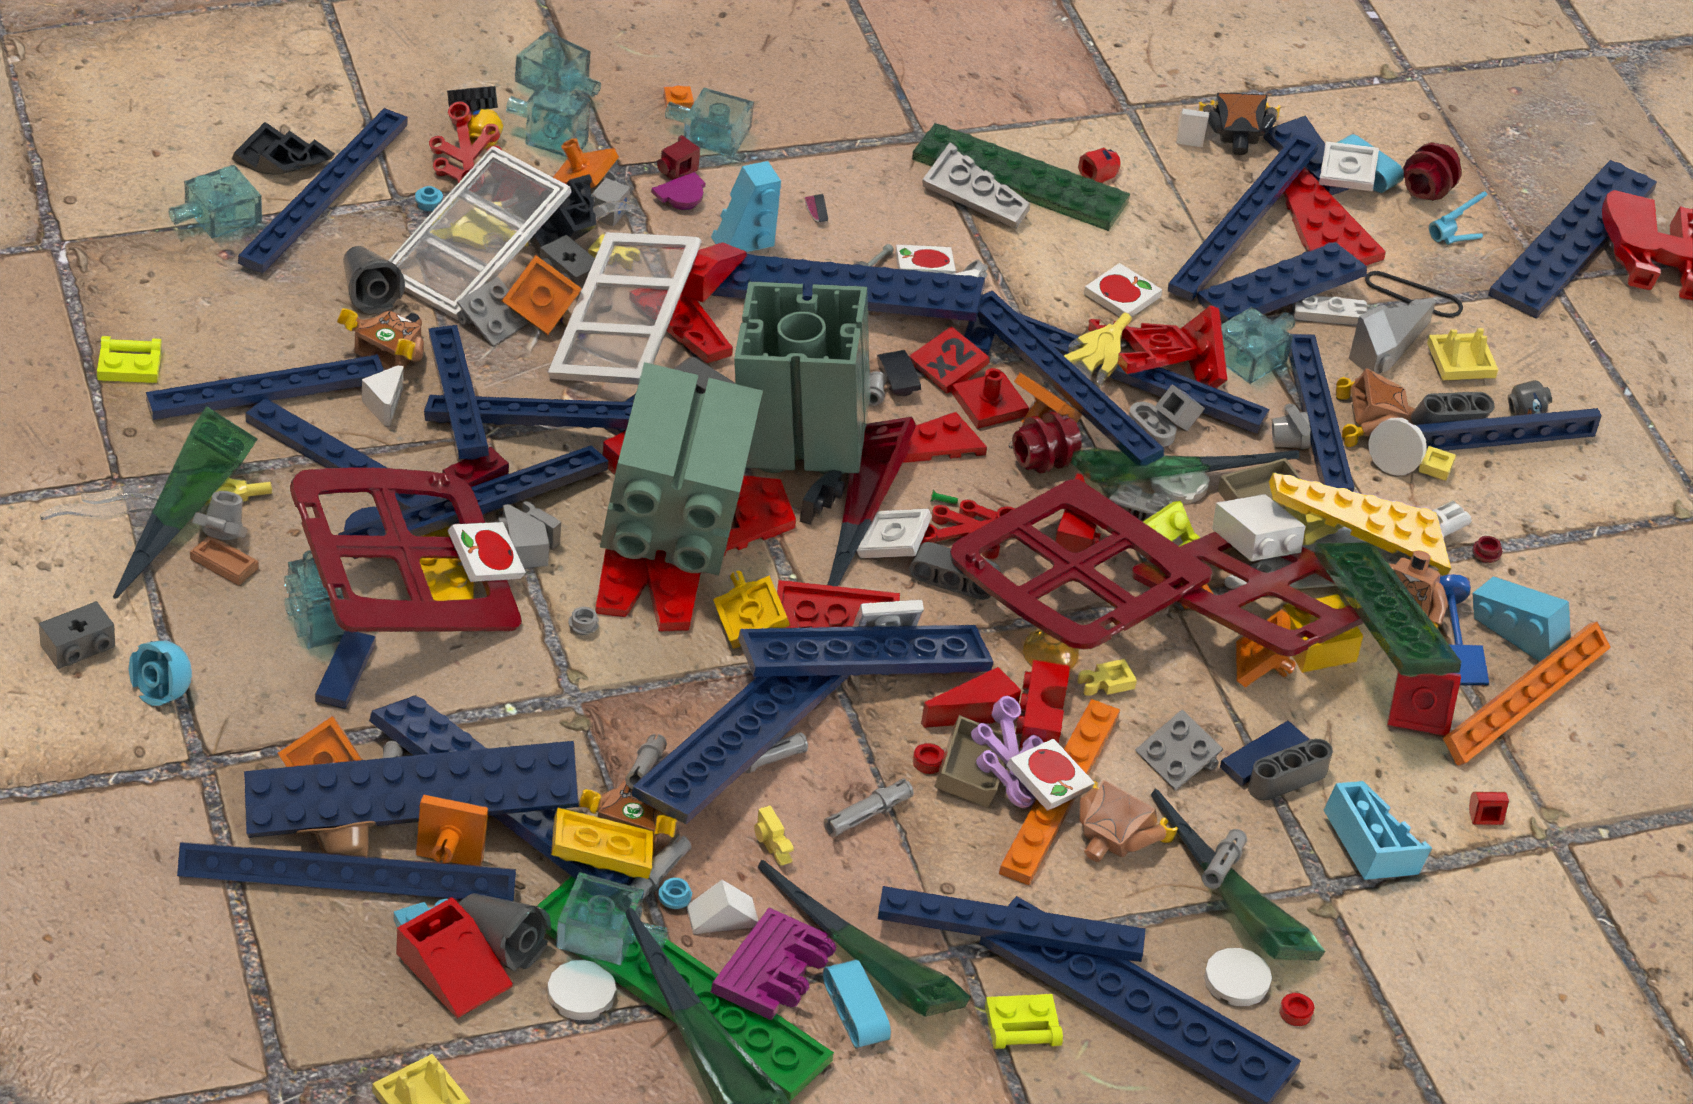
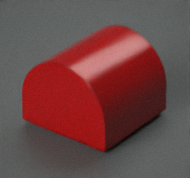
[1469,792,1509,825]

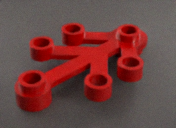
[429,102,502,194]
[919,499,1015,559]

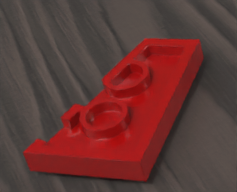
[1180,305,1228,389]

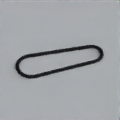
[1365,271,1463,317]

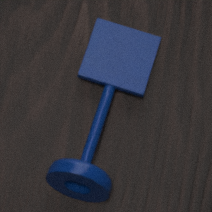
[1438,574,1489,685]

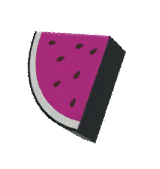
[804,194,828,222]

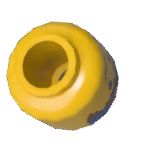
[468,109,504,150]

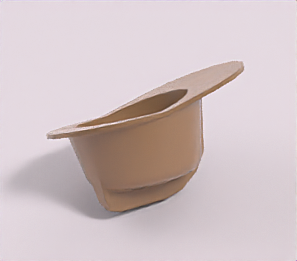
[297,821,376,857]

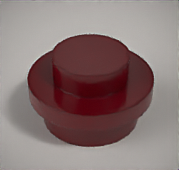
[1472,536,1503,563]

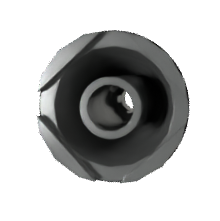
[343,246,405,314]
[459,893,551,971]

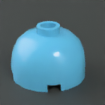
[128,640,192,706]

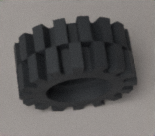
[447,86,498,111]

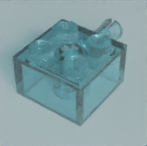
[515,31,601,102]
[506,83,591,157]
[665,88,754,157]
[168,165,262,239]
[1221,307,1295,384]
[284,550,344,649]
[556,872,668,965]

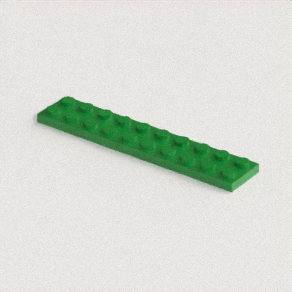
[537,876,834,1102]

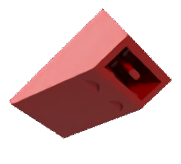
[396,897,513,1019]

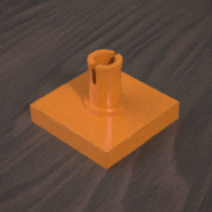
[553,138,619,188]
[502,255,582,335]
[1014,372,1082,423]
[1236,609,1296,687]
[278,716,363,767]
[416,795,488,866]

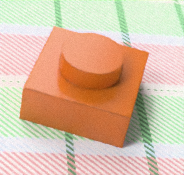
[663,85,694,112]

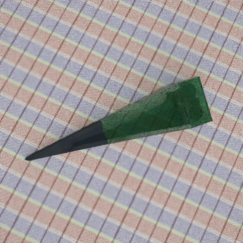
[113,406,258,599]
[1071,448,1299,487]
[1151,788,1326,961]
[758,859,971,1017]
[625,907,790,1104]

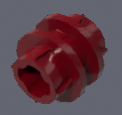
[1403,142,1462,201]
[1012,411,1082,474]

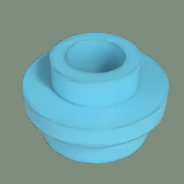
[415,186,443,211]
[659,878,692,909]

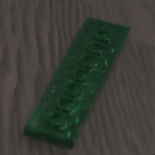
[912,123,1130,231]
[1314,542,1462,677]

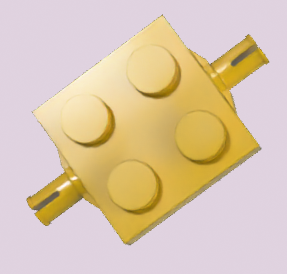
[713,571,790,649]

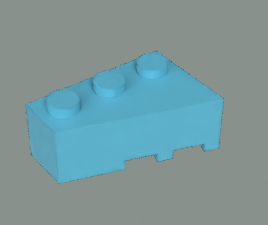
[711,161,781,252]
[1472,576,1571,662]
[1324,781,1432,880]

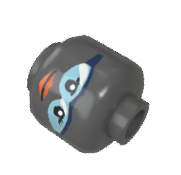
[1508,380,1552,416]

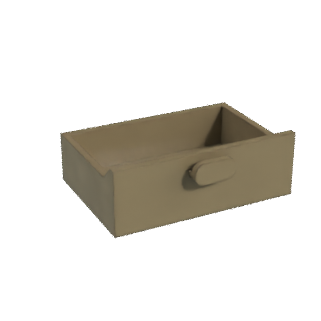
[1217,458,1303,509]
[934,715,1009,808]

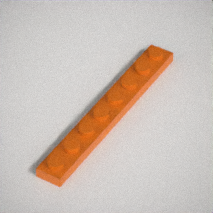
[1442,622,1611,765]
[999,699,1120,885]

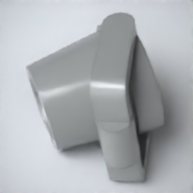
[1272,404,1311,450]
[192,491,247,540]

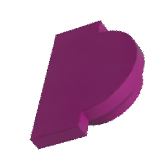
[651,172,706,210]

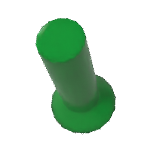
[930,489,958,505]

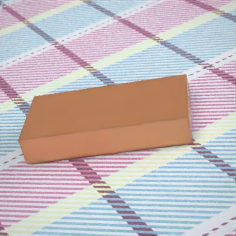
[190,536,259,586]

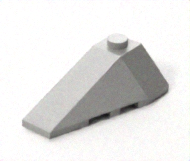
[1349,298,1436,374]

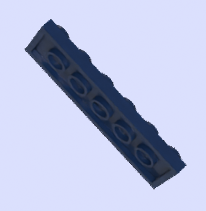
[1197,242,1367,327]

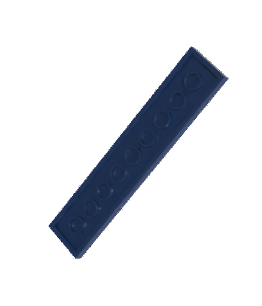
[1488,160,1657,319]
[711,254,985,321]
[632,675,850,824]
[369,695,635,898]
[244,741,579,838]
[979,896,1301,1104]

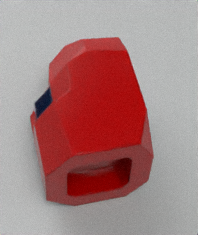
[1078,147,1121,183]

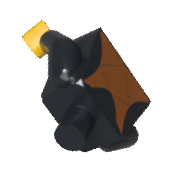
[1199,92,1281,155]

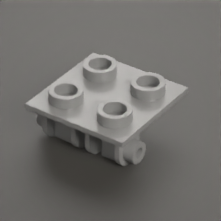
[457,276,530,347]
[1109,484,1173,521]
[1135,709,1223,790]

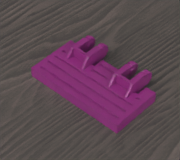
[710,907,837,1020]

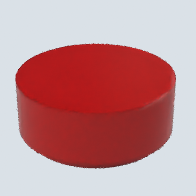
[913,743,945,774]
[1279,993,1315,1026]

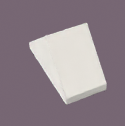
[1176,109,1209,147]
[362,365,404,426]
[687,880,758,935]

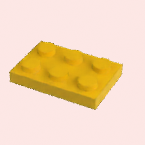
[551,808,653,879]

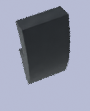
[877,350,921,396]
[800,470,845,525]

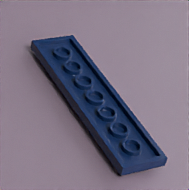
[738,625,994,678]

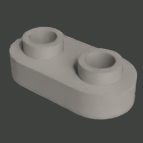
[1129,402,1176,447]

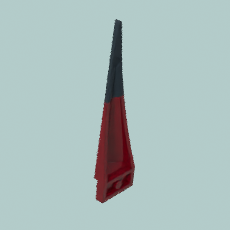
[827,416,916,586]

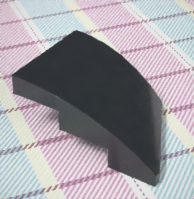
[232,122,335,174]
[512,174,596,257]

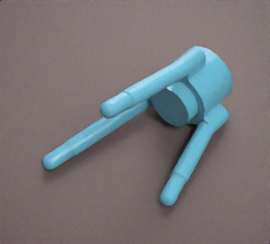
[1429,191,1487,245]

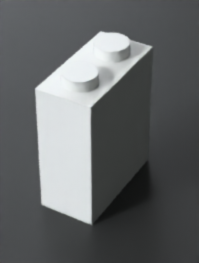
[1212,494,1305,561]

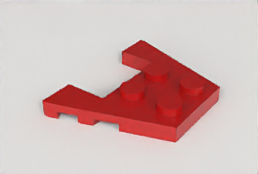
[1088,319,1198,374]
[724,475,796,556]

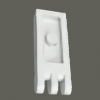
[1293,295,1368,326]

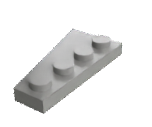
[922,143,1030,229]

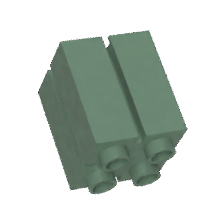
[734,282,870,475]
[600,362,763,576]

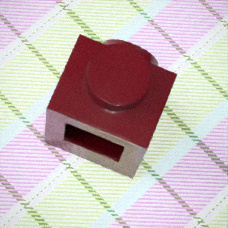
[657,135,700,180]

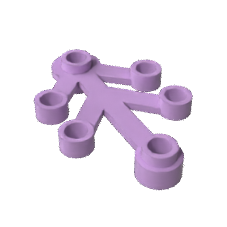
[971,696,1044,808]

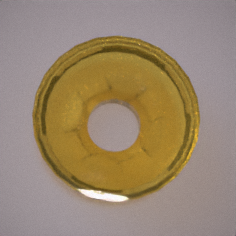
[1023,629,1079,669]

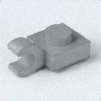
[523,501,561,550]

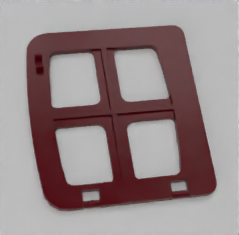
[290,467,522,632]
[950,479,1212,650]
[1131,532,1393,657]

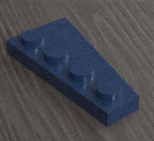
[1263,115,1349,195]

